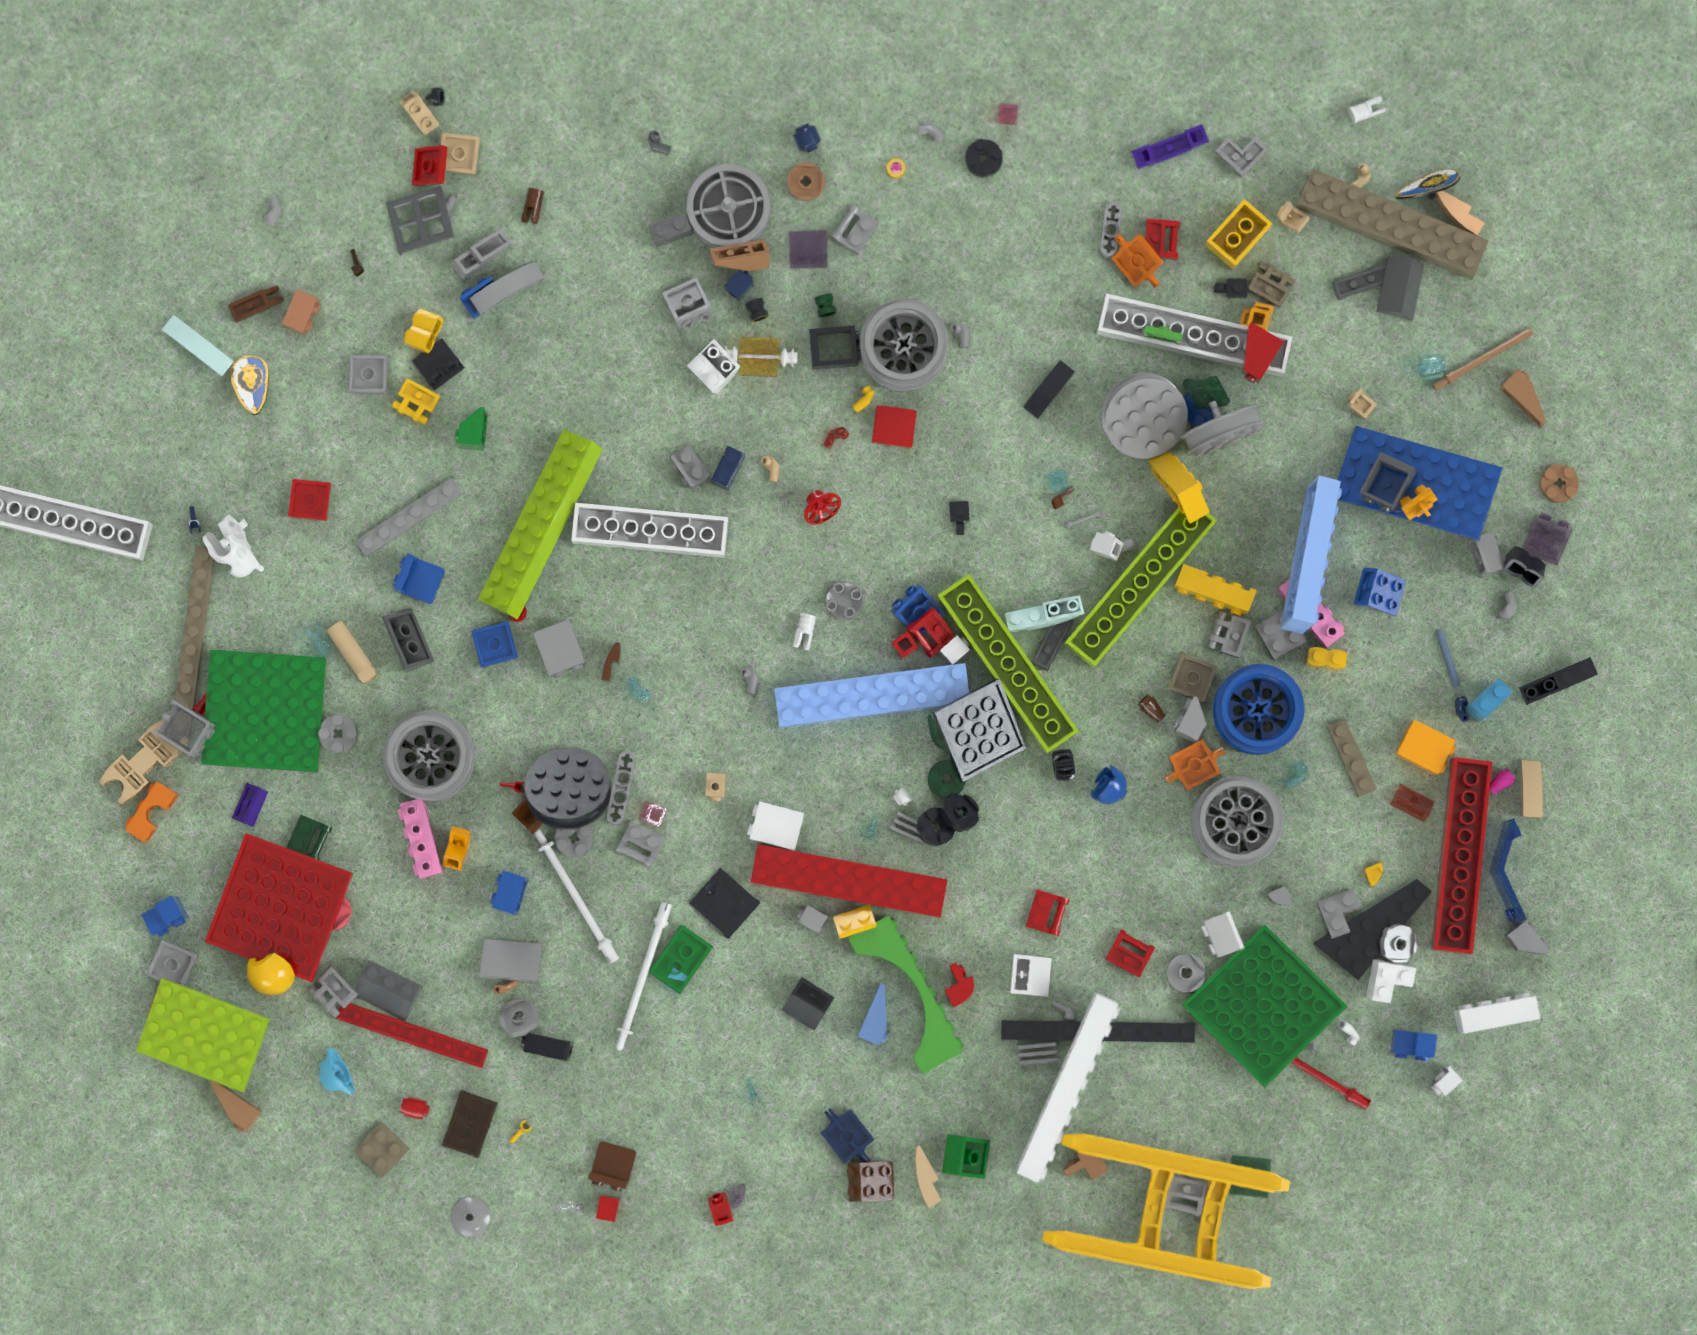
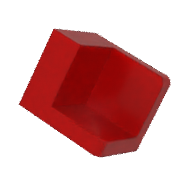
[596,1196,620,1222]

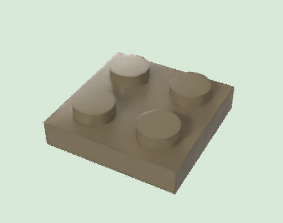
[1168,653,1218,703]
[354,1122,410,1177]

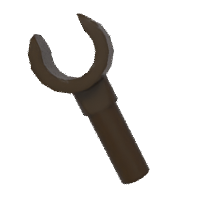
[350,249,364,277]

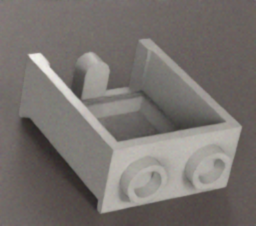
[152,699,216,758]

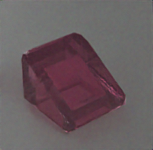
[639,801,667,827]

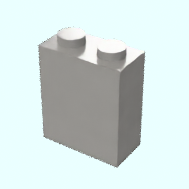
[533,619,586,679]

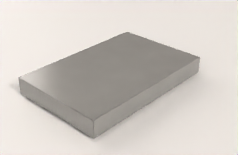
[479,939,542,983]

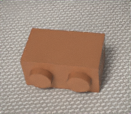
[282,289,321,335]

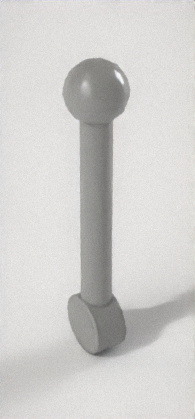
[1065,510,1103,528]

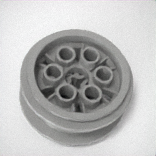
[860,299,948,391]
[383,711,475,802]
[1191,776,1283,867]

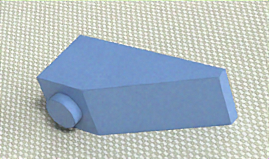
[858,983,888,1046]

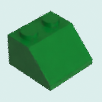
[455,407,488,451]
[942,1134,990,1179]

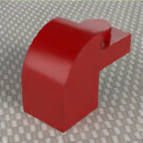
[944,962,974,1007]

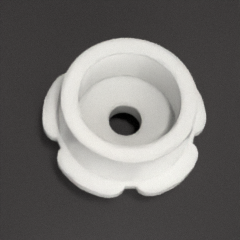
[894,788,911,806]

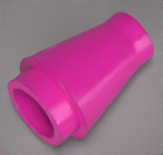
[1490,768,1516,795]

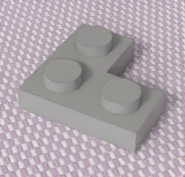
[1215,137,1269,177]
[1317,889,1361,939]

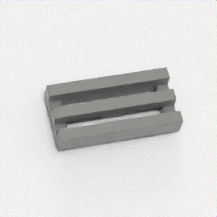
[890,812,926,845]
[1017,1042,1058,1065]

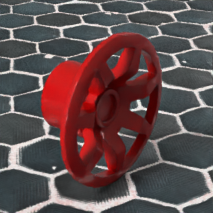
[804,490,842,525]

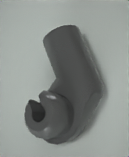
[648,131,671,155]

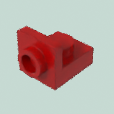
[707,1193,734,1227]

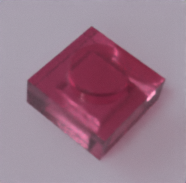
[998,104,1018,125]

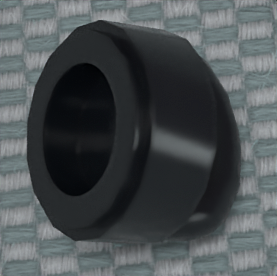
[425,87,445,106]

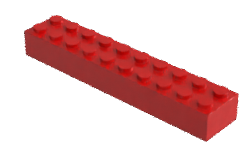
[1431,757,1492,955]
[750,844,948,918]

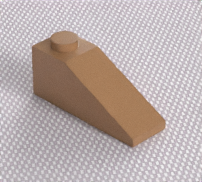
[709,239,769,272]
[1499,370,1546,428]
[210,1081,263,1132]

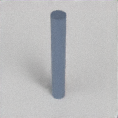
[1436,630,1460,687]

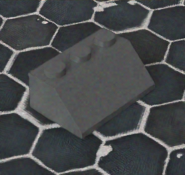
[355,960,423,1021]

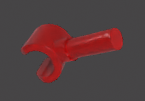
[500,781,525,793]

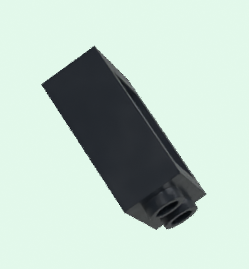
[809,326,861,370]

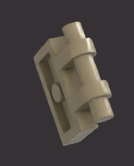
[1247,262,1296,308]

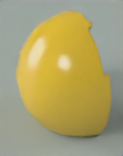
[246,953,294,996]

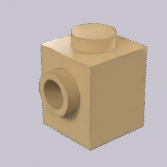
[705,773,727,801]

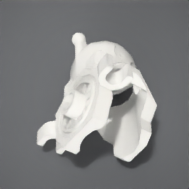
[202,514,264,578]

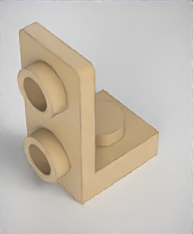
[398,90,439,135]

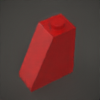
[1242,322,1284,383]

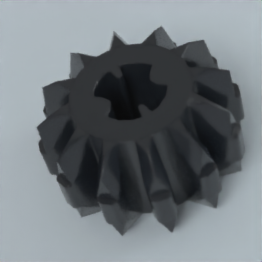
[1052,749,1075,781]

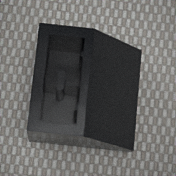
[782,977,835,1030]

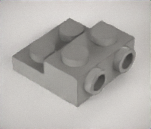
[662,277,714,329]

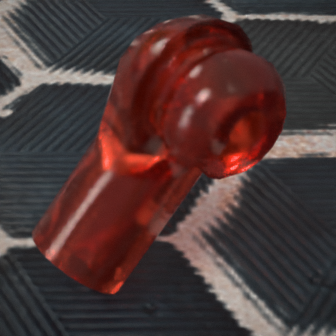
[822,427,849,449]

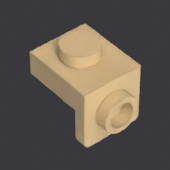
[1277,201,1310,234]
[1347,389,1377,420]

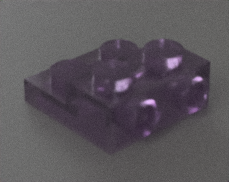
[1522,513,1572,565]

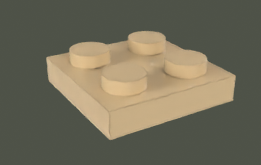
[441,133,480,175]

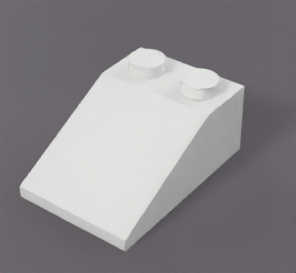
[1201,911,1244,958]

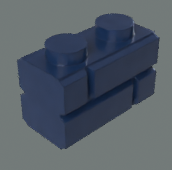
[711,446,745,491]

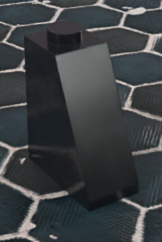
[521,1033,574,1061]

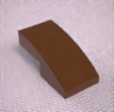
[602,642,621,682]

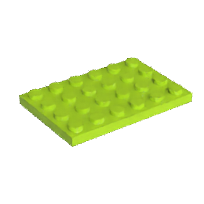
[136,978,271,1092]

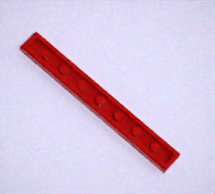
[336,1003,489,1068]

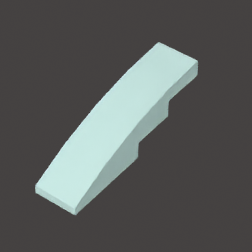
[162,315,234,376]

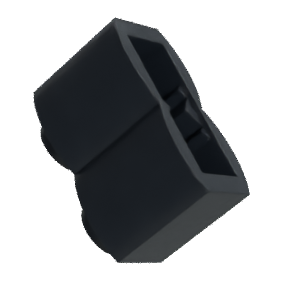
[1504,546,1546,588]

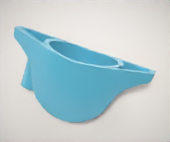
[319,1048,355,1095]

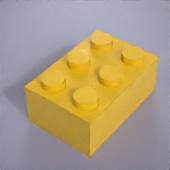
[1205,199,1273,270]

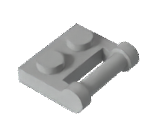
[830,204,879,255]
[616,820,666,869]
[1164,1176,1208,1217]

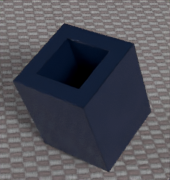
[724,270,754,302]

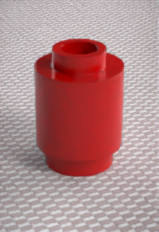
[400,1097,430,1120]

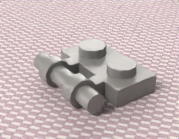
[1207,611,1251,658]
[310,967,358,1017]

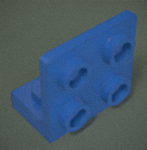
[1354,568,1406,616]

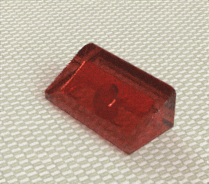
[1390,784,1434,822]

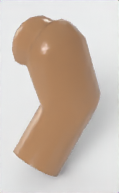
[493,980,519,994]

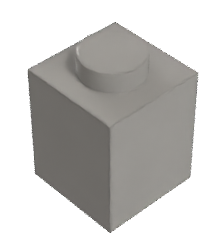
[797,905,828,934]

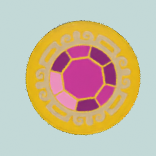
[887,158,905,178]

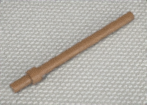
[1432,328,1533,390]

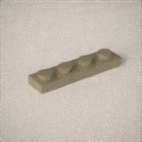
[1327,719,1377,797]

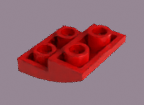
[871,405,917,449]

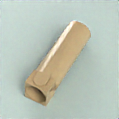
[327,621,378,685]

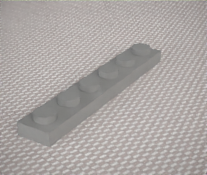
[356,478,462,557]

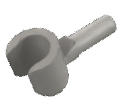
[1051,1001,1076,1020]

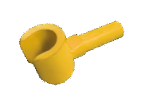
[509,1120,532,1144]

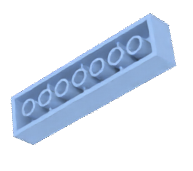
[1280,475,1342,634]

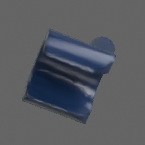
[188,506,201,534]

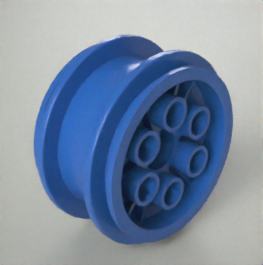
[1213,664,1305,755]

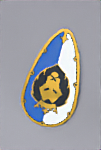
[1394,168,1460,200]
[230,356,269,415]

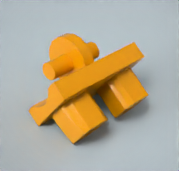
[1400,485,1438,520]

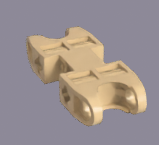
[99,720,190,805]

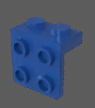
[393,553,445,604]

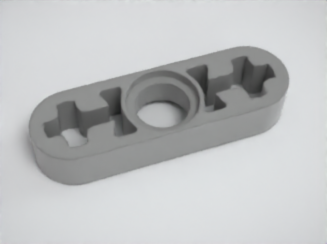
[1100,202,1122,258]

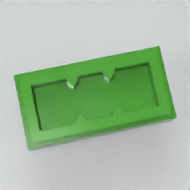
[1143,325,1183,344]

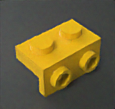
[833,905,877,939]

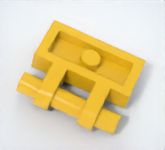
[392,378,441,425]

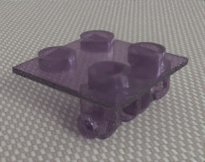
[789,230,828,269]

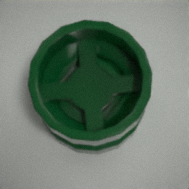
[814,293,837,317]

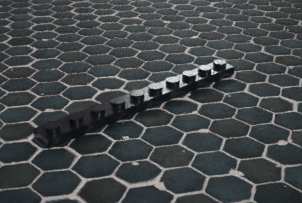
[1001,1020,1195,1043]

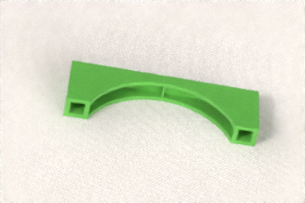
[848,916,964,1074]

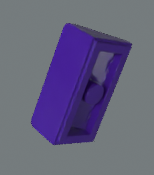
[232,783,268,827]

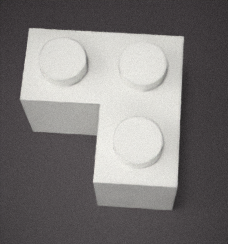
[1366,959,1416,1003]

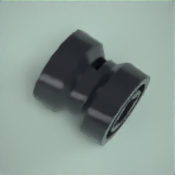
[745,298,769,323]

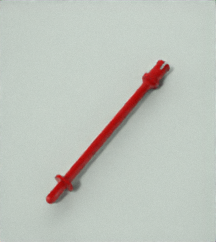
[1291,1058,1371,1110]

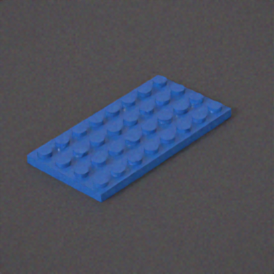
[1338,426,1503,541]

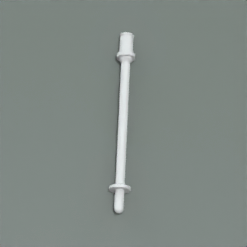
[534,829,620,964]
[616,902,673,1051]

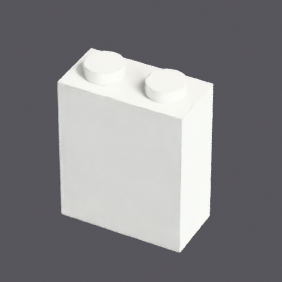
[747,801,804,851]

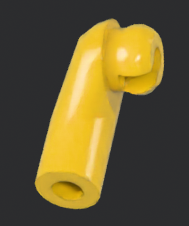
[852,386,875,413]

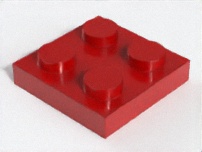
[411,145,448,187]
[288,479,332,521]

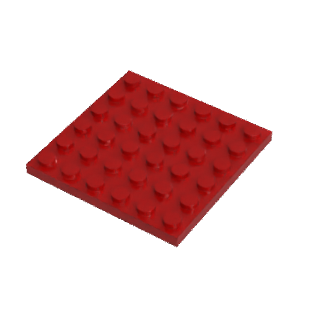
[205,833,354,982]

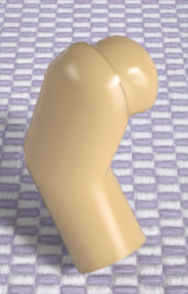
[1352,163,1370,188]
[761,455,780,482]

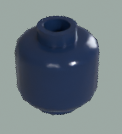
[793,123,821,153]

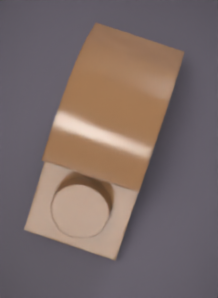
[1063,1152,1109,1181]

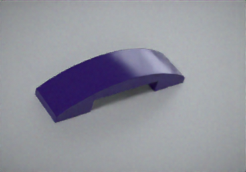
[1131,124,1209,169]

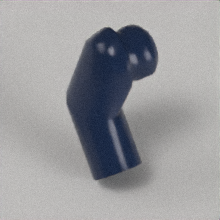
[1455,696,1470,722]

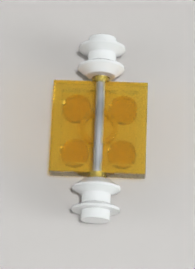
[725,337,798,377]

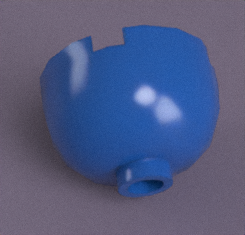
[1091,765,1127,804]

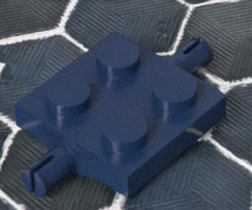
[821,1108,875,1163]

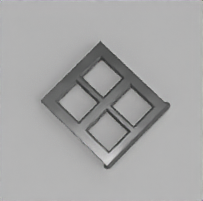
[386,186,454,255]

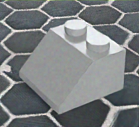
[1468,532,1506,578]

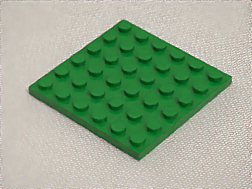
[201,650,326,773]
[1182,925,1348,1088]

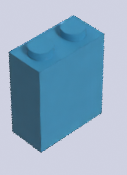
[1464,678,1513,722]

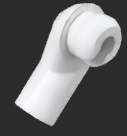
[1337,1020,1360,1045]

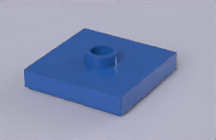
[471,621,518,668]

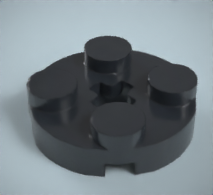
[965,139,1003,178]
[940,793,980,833]
[916,807,955,846]

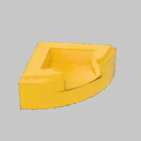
[1363,862,1383,887]

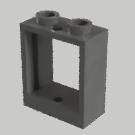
[1359,452,1417,513]

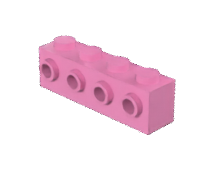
[1277,580,1345,649]
[398,799,444,879]

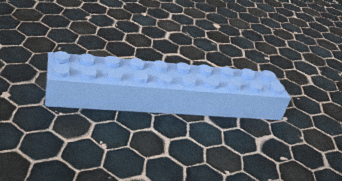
[774,663,969,728]

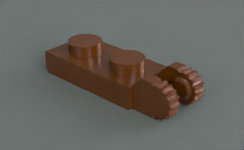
[228,286,284,323]

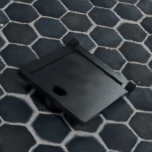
[689,868,760,939]

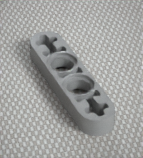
[607,751,636,825]

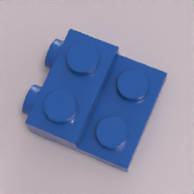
[891,584,946,636]

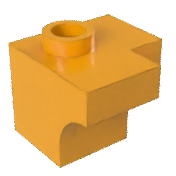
[1240,302,1274,331]

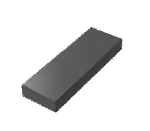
[1332,264,1386,300]
[1031,619,1074,672]

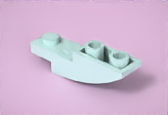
[1005,595,1084,633]

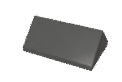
[1376,256,1424,320]
[382,609,434,673]

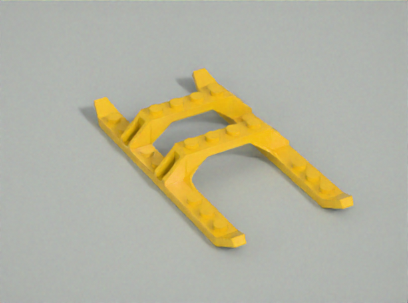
[1042,1134,1290,1289]

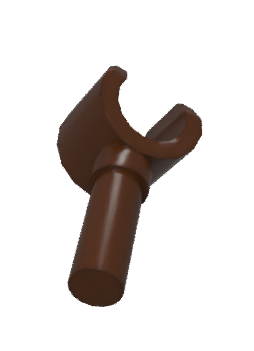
[1051,486,1074,509]

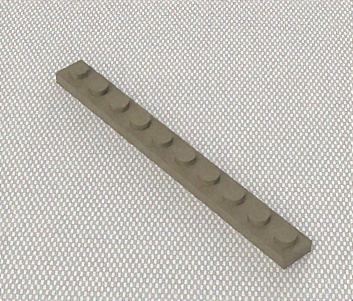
[170,545,214,737]

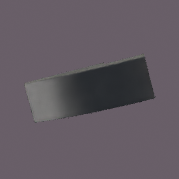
[1023,360,1075,419]

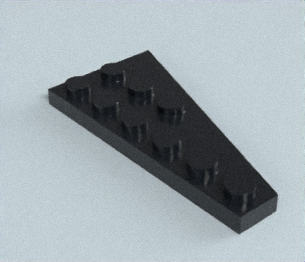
[1314,879,1432,980]

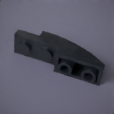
[1519,657,1598,705]

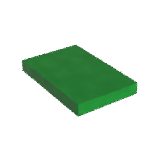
[649,925,713,994]

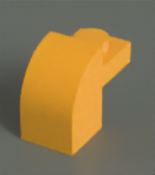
[443,826,472,871]

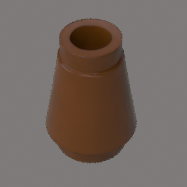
[1138,694,1166,723]

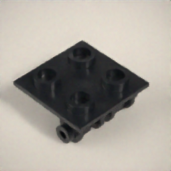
[412,338,465,391]

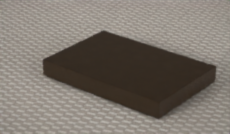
[442,1090,498,1158]

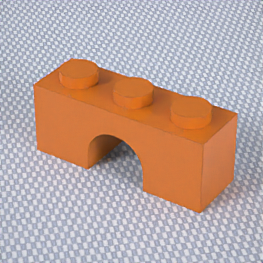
[125,781,179,843]

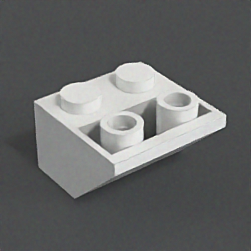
[687,339,741,394]
[1009,954,1052,997]

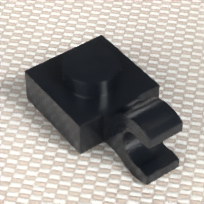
[1214,278,1247,299]
[949,501,969,535]

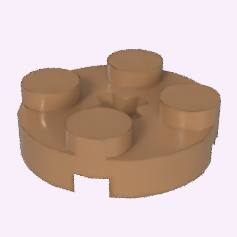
[787,162,825,201]
[1540,464,1579,503]

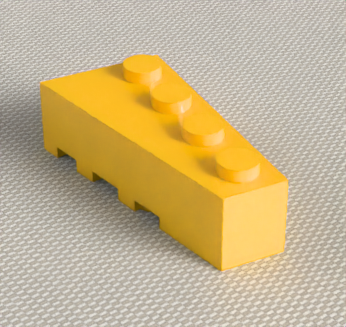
[1148,451,1210,523]
[1174,564,1257,617]

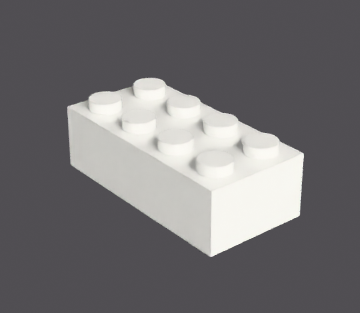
[1453,993,1541,1034]

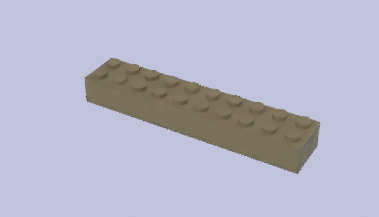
[1296,168,1489,279]

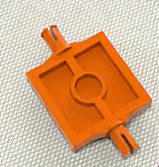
[1111,233,1164,288]
[1164,739,1226,791]

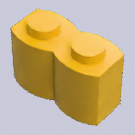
[404,308,444,354]
[1305,647,1347,671]

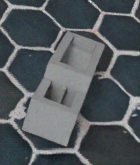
[452,229,512,280]

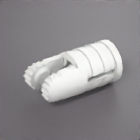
[1349,96,1386,123]
[793,613,817,650]

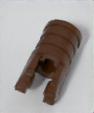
[521,188,545,224]

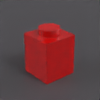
[891,631,918,660]

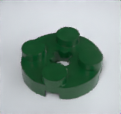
[928,760,966,798]

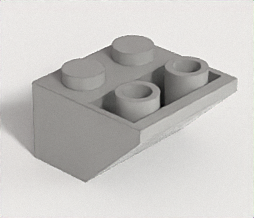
[1173,696,1206,743]

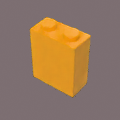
[1395,719,1456,776]

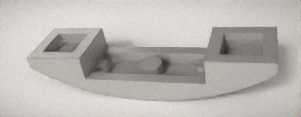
[470,262,545,315]

